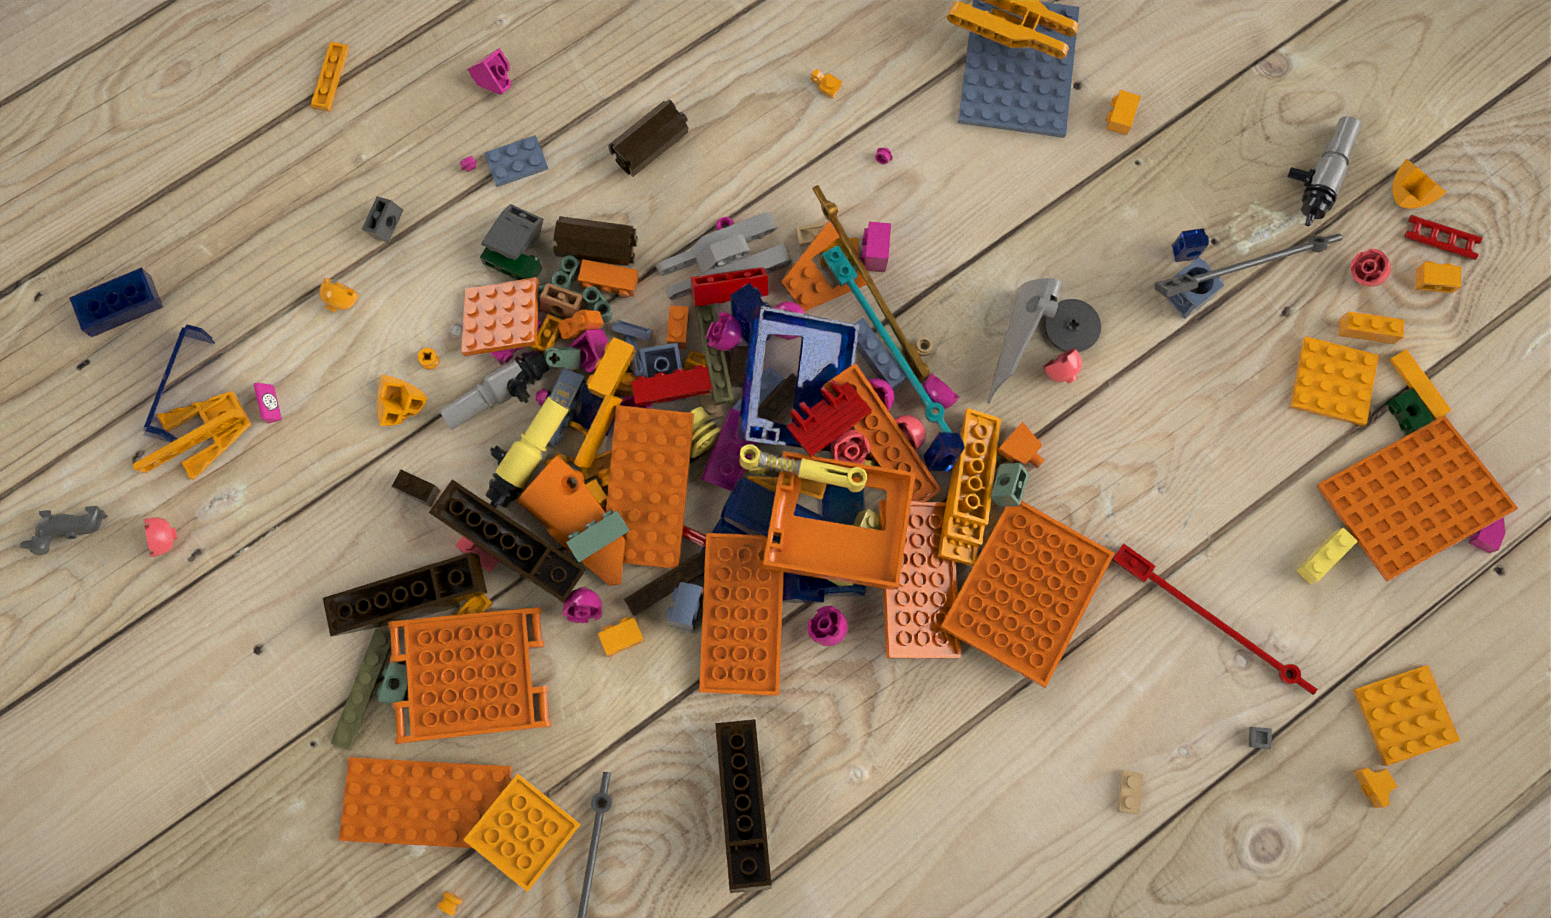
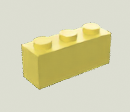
[1296,528,1358,584]

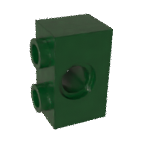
[1386,389,1434,435]

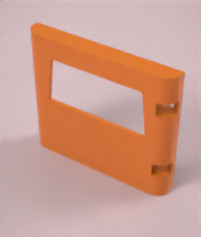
[763,451,915,590]

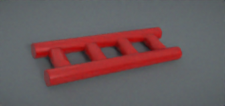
[1404,215,1483,260]

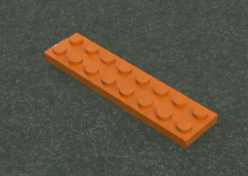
[823,363,942,502]

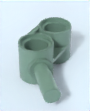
[538,256,579,294]
[572,286,612,323]

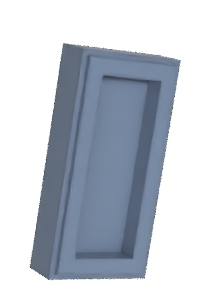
[612,320,653,341]

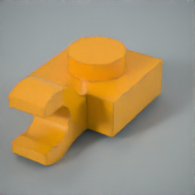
[810,68,843,98]

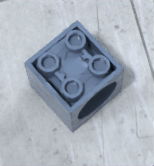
[1166,257,1224,319]

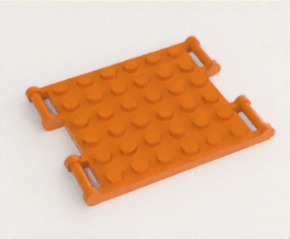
[388,607,551,744]

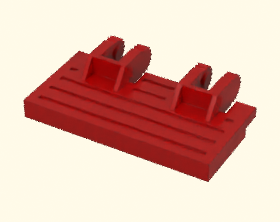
[786,380,872,458]

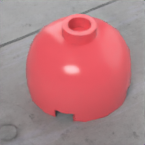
[1350,248,1391,287]
[1043,348,1082,383]
[895,415,926,451]
[830,429,870,464]
[143,517,177,557]

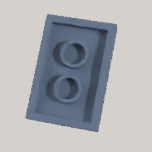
[484,135,549,187]

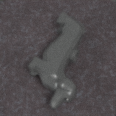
[20,506,108,555]

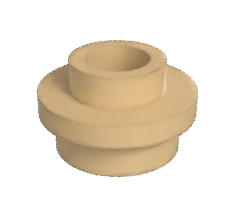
[914,337,933,356]

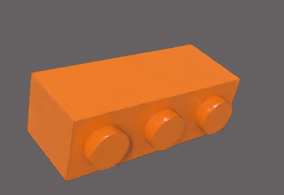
[578,259,639,298]

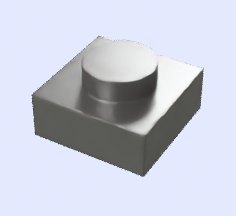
[1249,727,1272,749]

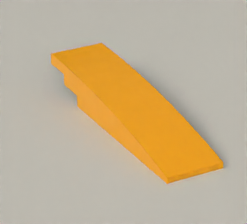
[938,408,1001,567]

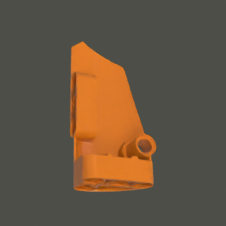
[517,455,626,586]

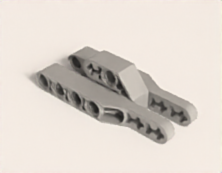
[656,212,792,300]

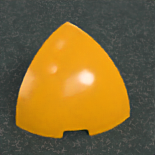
[1392,158,1447,209]
[377,374,428,426]

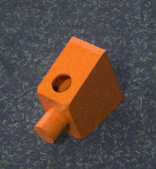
[997,422,1045,469]

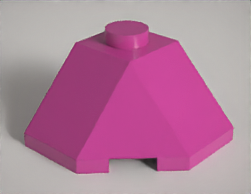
[467,48,511,95]
[568,329,608,373]

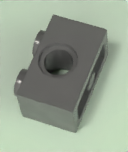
[362,196,403,243]

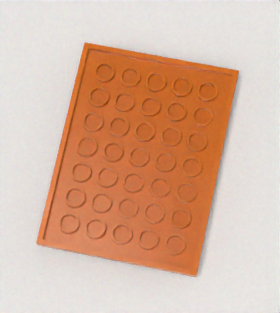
[940,500,1114,688]

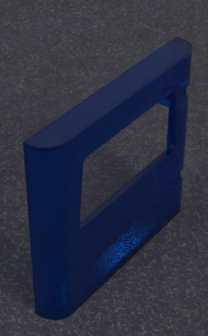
[738,306,859,452]

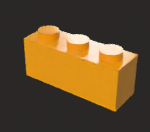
[1338,311,1404,344]
[587,337,636,399]

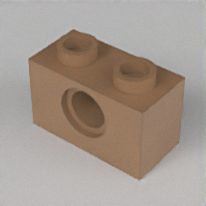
[539,283,583,319]

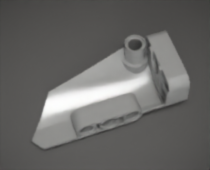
[987,278,1062,404]

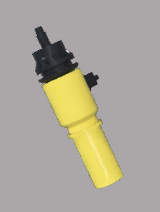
[485,397,569,508]

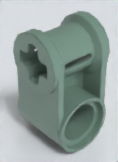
[543,347,581,369]

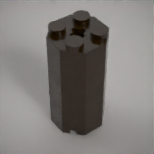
[608,99,689,177]
[553,216,638,266]

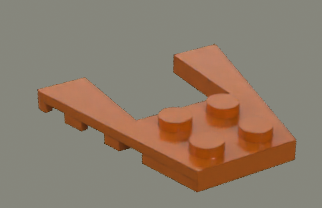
[780,221,867,312]

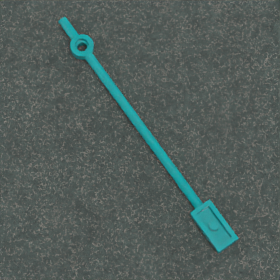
[822,245,953,439]

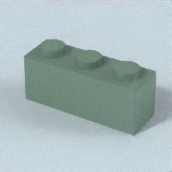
[566,509,630,562]

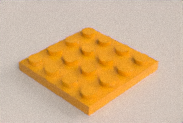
[1290,336,1379,426]
[1353,665,1460,766]
[464,773,581,892]

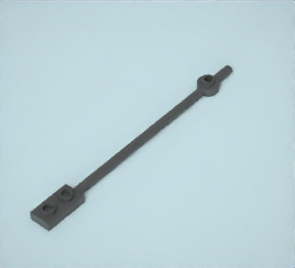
[1155,234,1342,297]
[577,771,612,918]

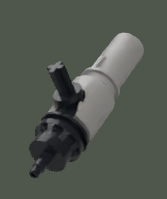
[1287,116,1362,227]
[439,349,555,430]

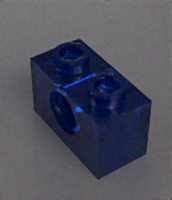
[1172,228,1209,262]
[924,432,965,471]

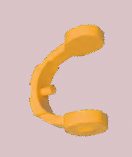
[554,421,588,464]

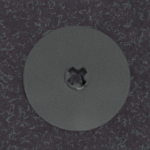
[1045,299,1101,353]

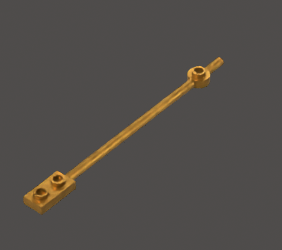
[812,185,930,383]

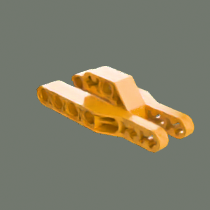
[947,0,1079,59]

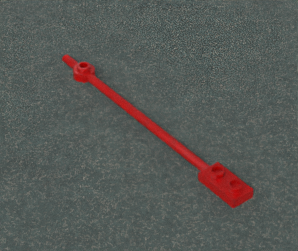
[1112,543,1318,695]

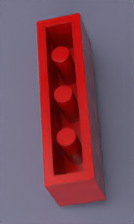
[690,267,768,306]
[631,365,712,407]

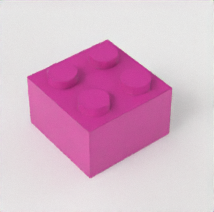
[861,221,891,272]

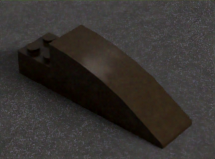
[429,479,586,603]
[323,552,488,637]
[715,719,772,893]

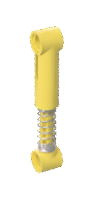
[739,444,867,492]

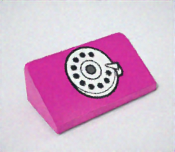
[254,383,282,424]

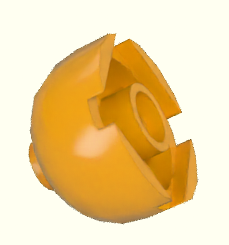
[319,278,360,312]

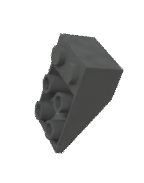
[481,204,544,260]

